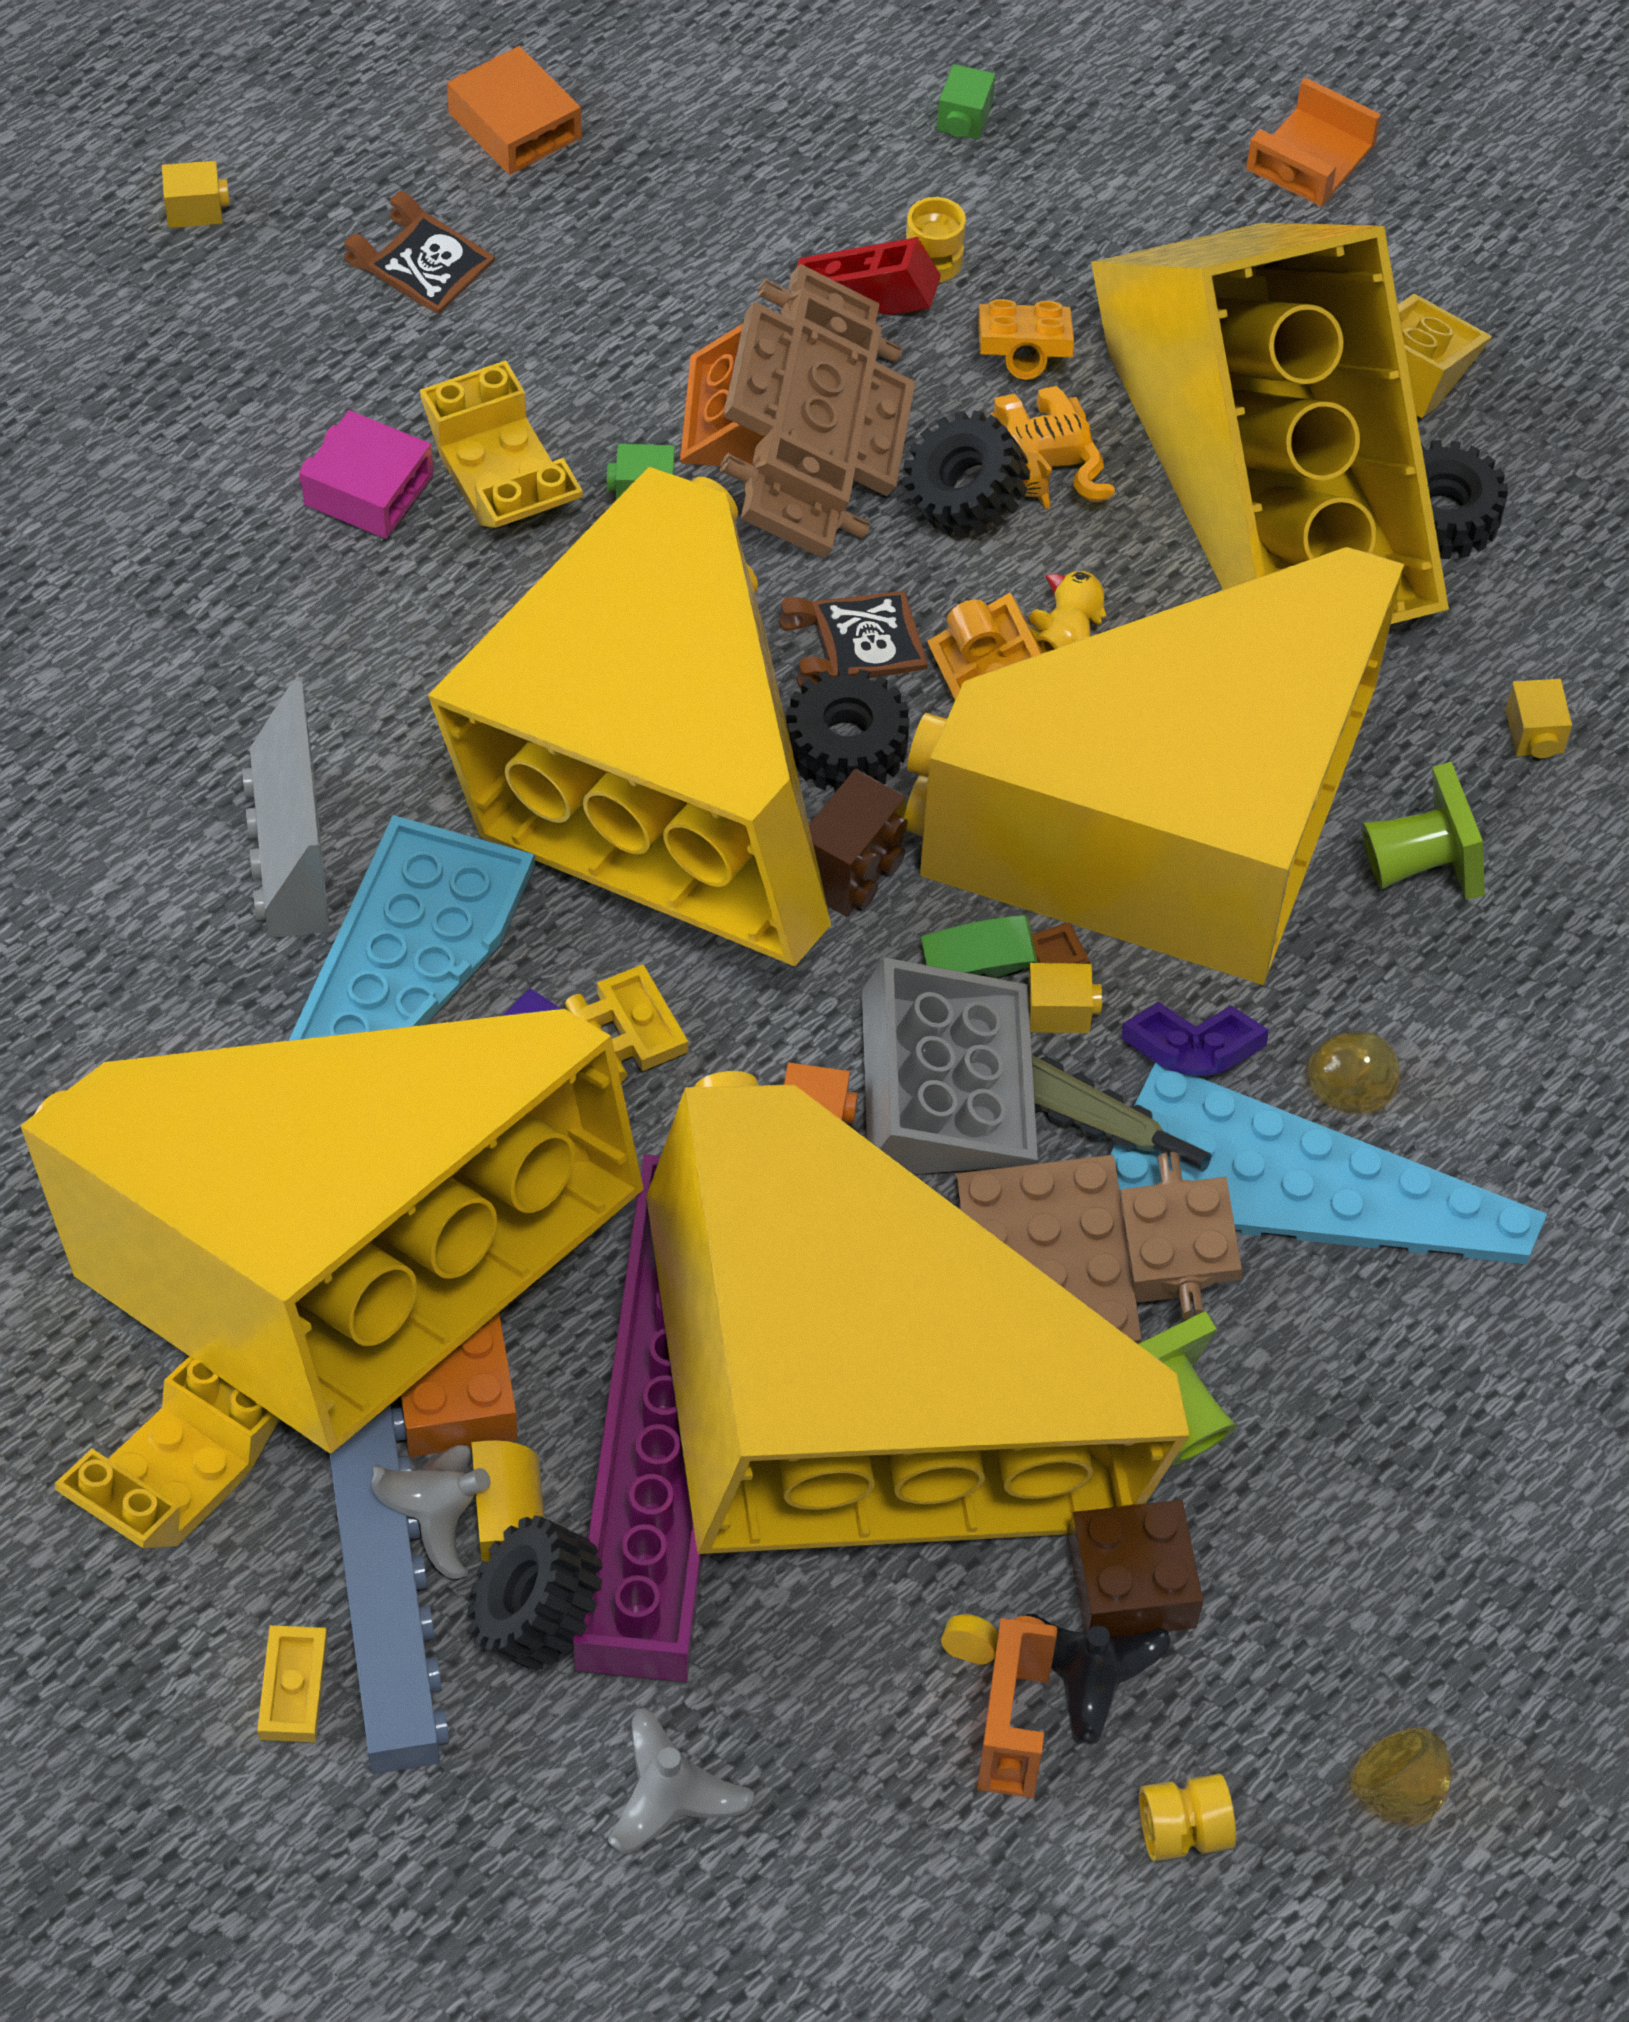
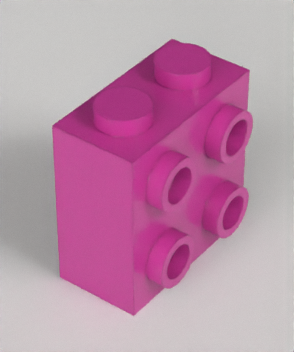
[299,410,434,539]

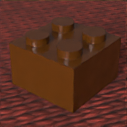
[809,769,908,917]
[1068,1500,1203,1636]

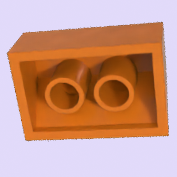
[680,324,764,466]

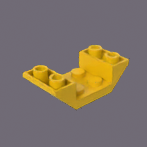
[420,360,583,528]
[55,1356,280,1548]

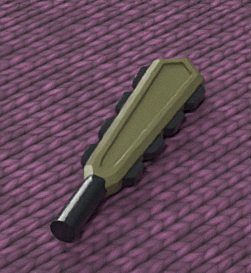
[1032,1055,1212,1172]

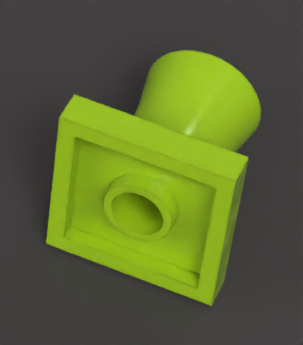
[1361,761,1485,899]
[1138,1311,1237,1465]

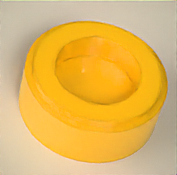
[941,1614,999,1665]

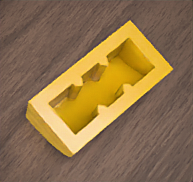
[471,1440,545,1563]

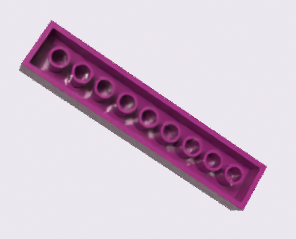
[573,1154,704,1682]

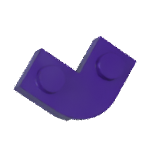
[1121,1002,1269,1076]

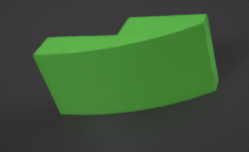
[921,915,1038,978]

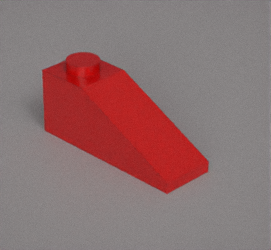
[796,237,941,315]

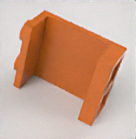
[1246,77,1381,207]

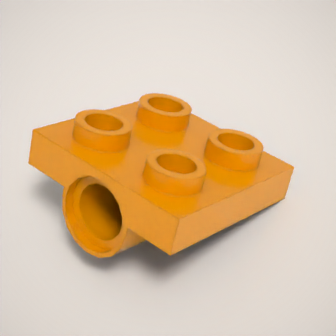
[978,299,1074,380]
[927,592,1043,700]

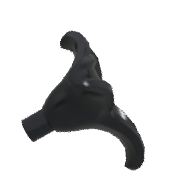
[1025,1614,1171,1744]

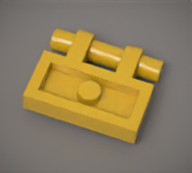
[565,964,688,1082]

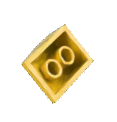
[1398,294,1492,418]

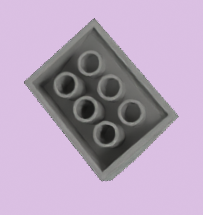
[242,680,330,938]
[862,957,1038,1174]

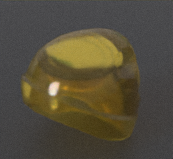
[1308,1031,1400,1114]
[1349,1727,1452,1826]

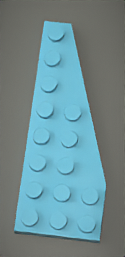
[289,815,535,1041]
[1110,1062,1547,1264]

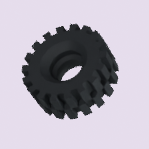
[903,410,1030,538]
[1421,440,1508,559]
[786,668,910,791]
[467,1515,603,1670]

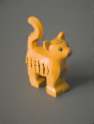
[990,386,1115,509]

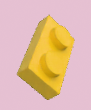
[257,1625,328,1743]

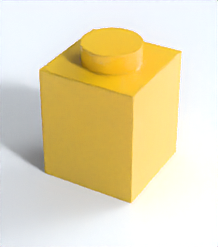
[162,161,230,228]
[1505,679,1572,758]
[1027,963,1102,1033]

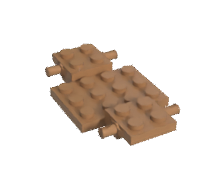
[720,264,915,559]
[957,1152,1242,1344]

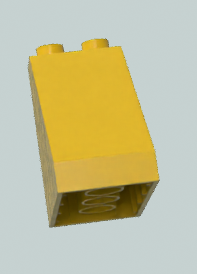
[1091,223,1449,624]
[428,467,831,966]
[904,547,1404,985]
[20,1009,644,1454]
[646,1071,1190,1554]

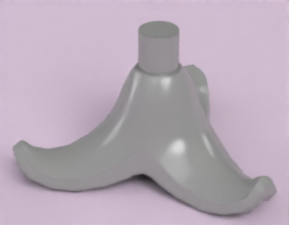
[371,1445,490,1579]
[608,1708,754,1854]

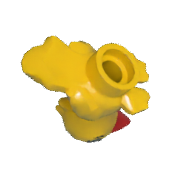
[1028,571,1106,653]

